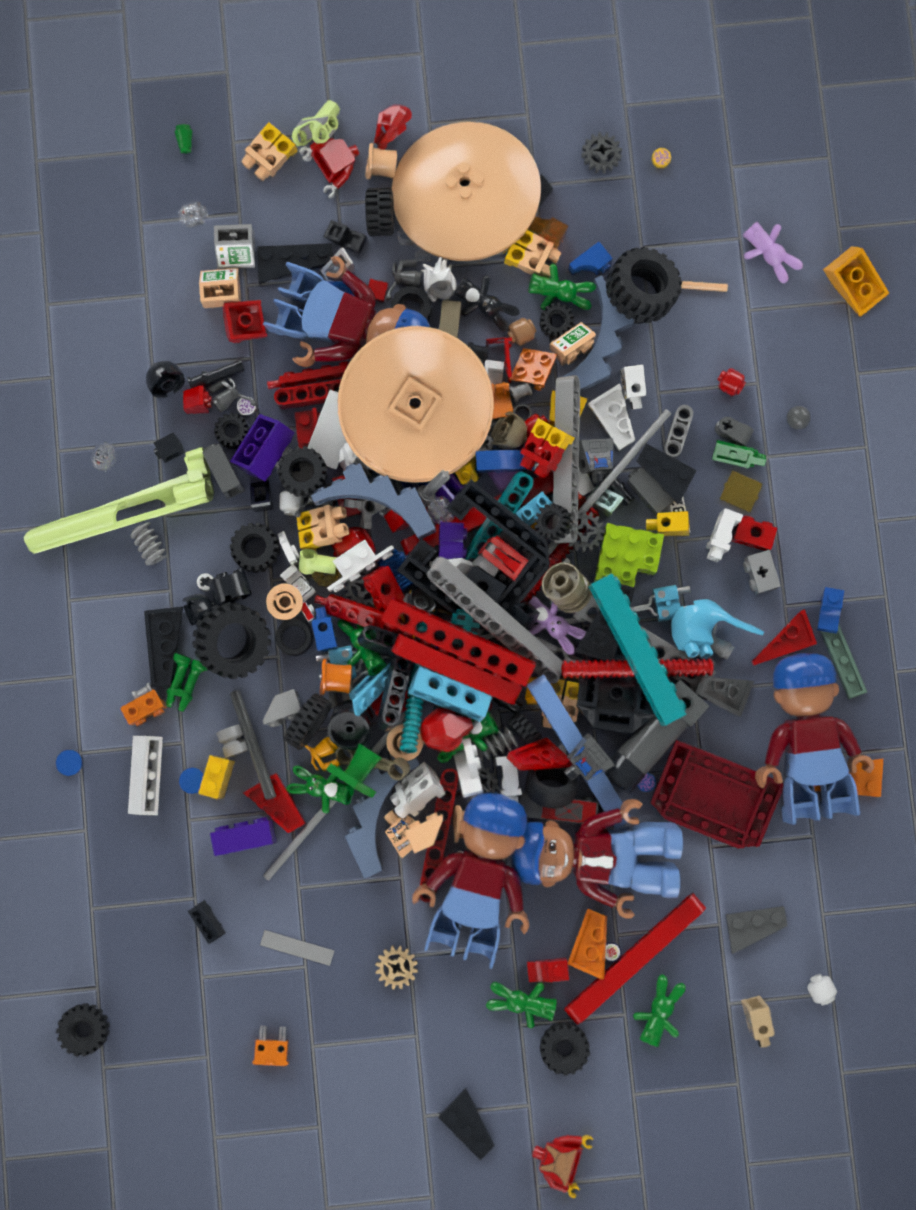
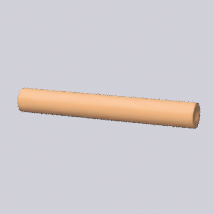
[681,281,728,292]

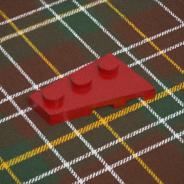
[243,773,306,833]

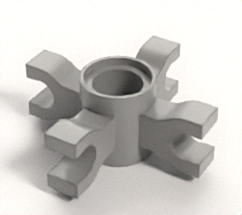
[344,482,391,529]

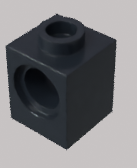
[153,432,185,463]

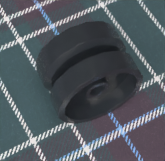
[328,700,373,750]

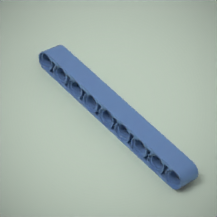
[527,674,631,829]

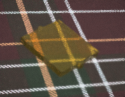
[720,470,763,512]

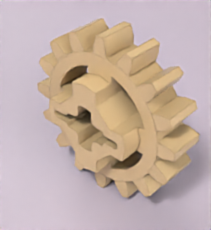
[376,945,418,989]

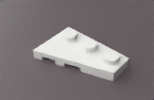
[588,383,635,451]

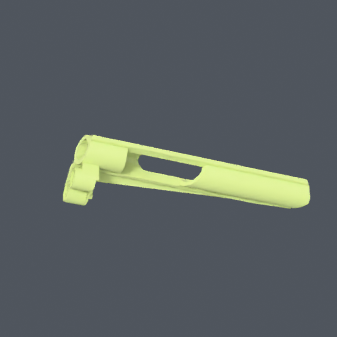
[24,447,214,554]

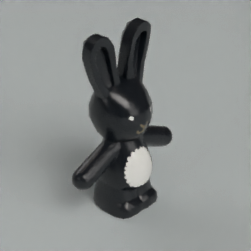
[454,275,520,332]

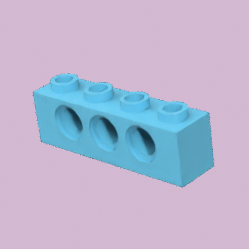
[408,667,492,722]

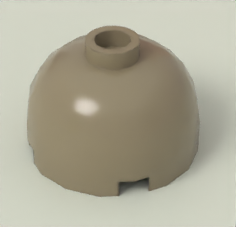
[491,411,527,450]

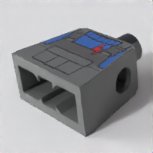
[579,438,613,484]
[564,733,615,781]

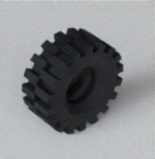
[56,1003,110,1057]
[540,1022,590,1076]

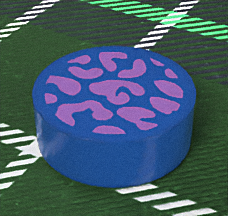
[637,773,656,792]

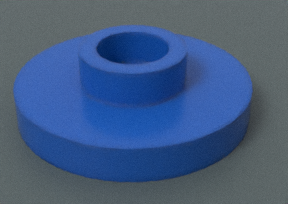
[56,750,83,776]
[179,768,204,794]

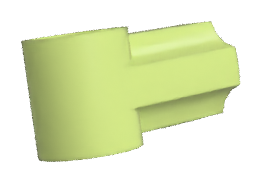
[298,549,336,575]

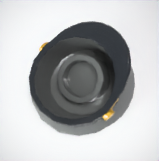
[403,587,437,617]

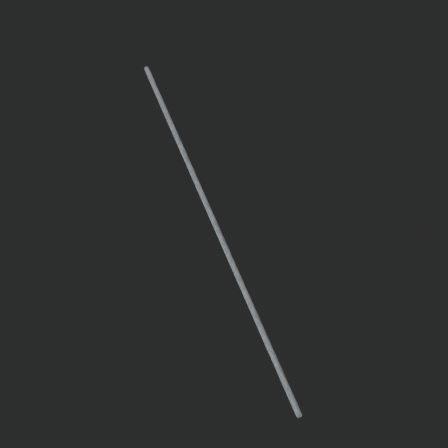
[263,409,671,881]

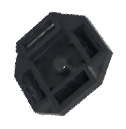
[576,654,655,735]

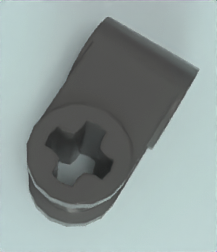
[715,417,754,446]

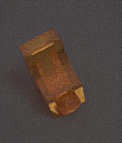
[528,216,568,250]

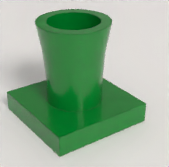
[326,743,382,798]

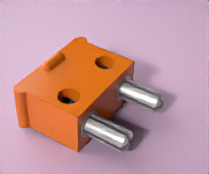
[252,1026,289,1066]

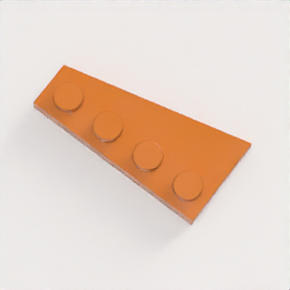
[814,758,884,797]

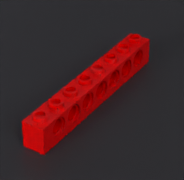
[382,596,536,687]

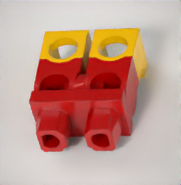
[520,418,575,478]

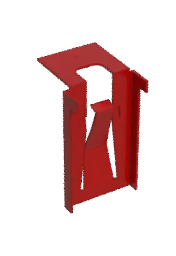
[486,337,512,383]
[477,536,529,581]

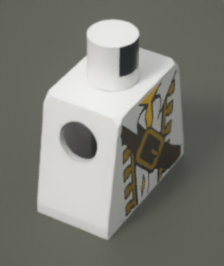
[620,365,646,410]

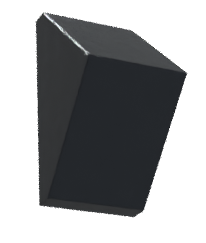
[250,480,273,512]

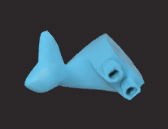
[671,599,764,659]

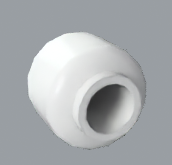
[279,490,304,516]
[807,974,837,1005]

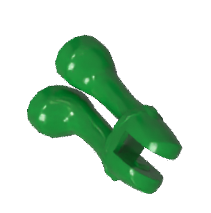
[166,653,207,712]

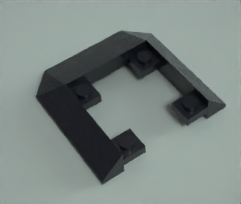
[397,479,550,629]

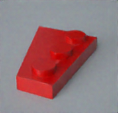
[506,737,572,770]

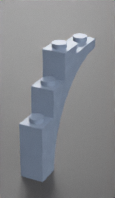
[563,275,634,393]
[311,463,436,540]
[345,758,420,879]

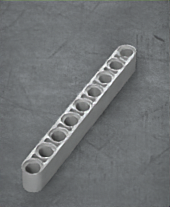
[553,375,580,544]
[427,557,563,683]

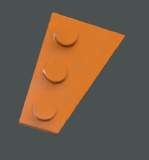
[567,909,607,980]

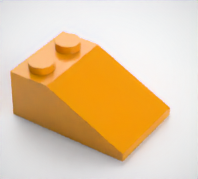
[823,246,889,317]

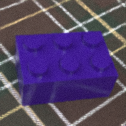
[230,414,295,481]
[210,817,277,856]

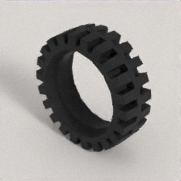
[284,693,332,750]

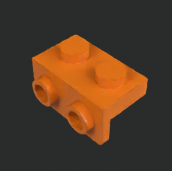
[120,690,167,727]

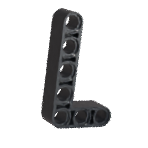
[357,625,413,731]

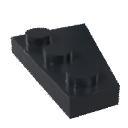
[636,443,697,505]
[438,1088,494,1161]

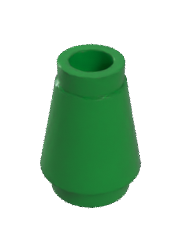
[174,124,193,154]

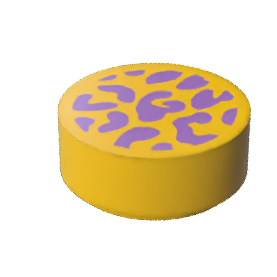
[652,148,671,168]

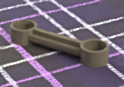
[336,747,410,780]

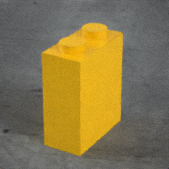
[198,755,235,799]

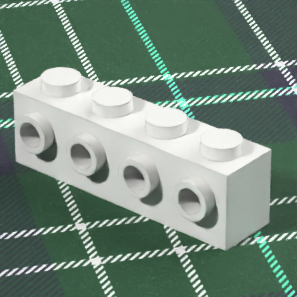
[128,736,163,815]

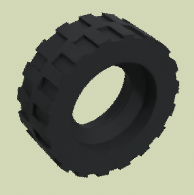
[390,286,432,321]

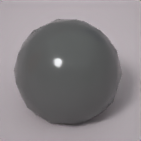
[787,406,811,429]

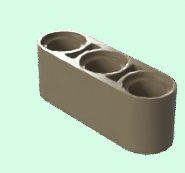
[439,300,461,338]

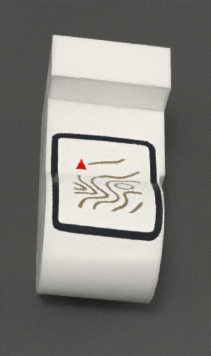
[280,564,316,601]

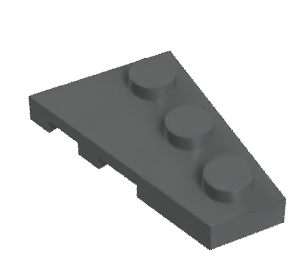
[725,906,787,954]

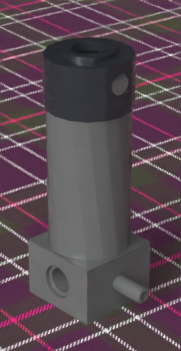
[604,680,709,794]

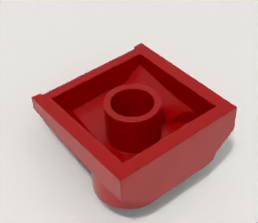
[223,300,267,343]

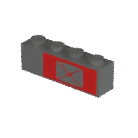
[519,789,599,824]

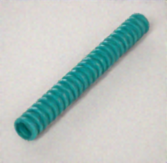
[399,611,436,753]

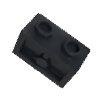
[188,900,226,944]

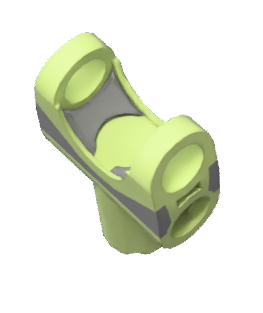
[292,100,340,146]

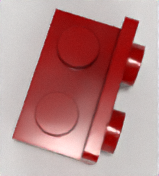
[294,408,321,448]

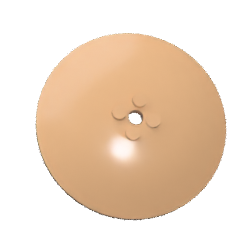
[392,122,541,261]
[338,326,494,483]

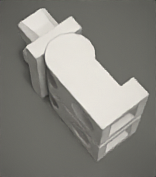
[706,508,743,562]
[495,756,522,802]
[390,762,445,819]

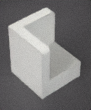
[484,360,504,384]

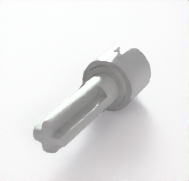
[417,470,450,507]

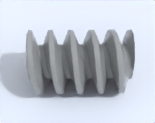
[130,522,167,566]
[476,726,518,763]

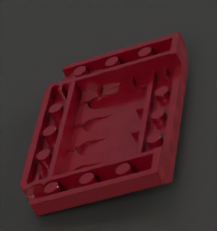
[650,740,784,848]

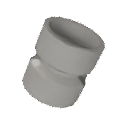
[216,724,249,759]

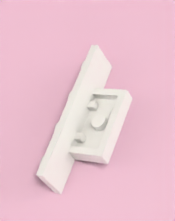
[327,540,394,593]
[454,738,483,797]

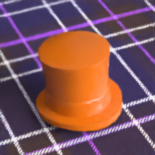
[319,659,352,696]

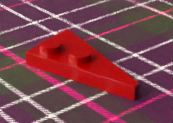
[751,609,817,666]

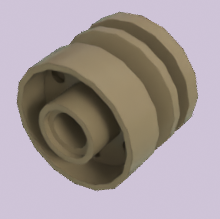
[542,562,592,613]

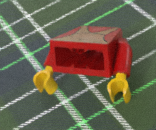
[532,1135,593,1198]

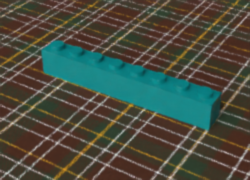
[588,574,687,727]

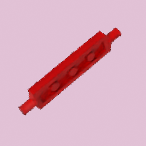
[267,361,349,389]
[314,594,403,634]

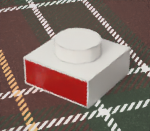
[301,601,316,624]

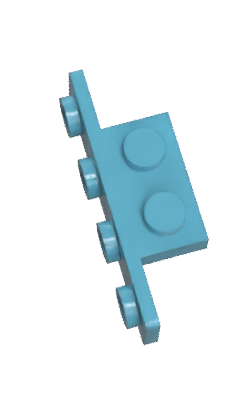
[349,662,401,716]

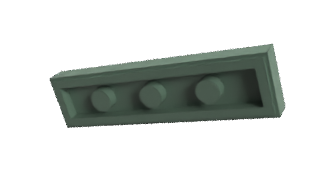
[820,624,867,700]

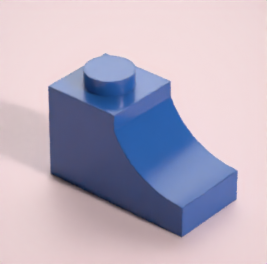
[568,241,613,276]
[817,587,844,633]

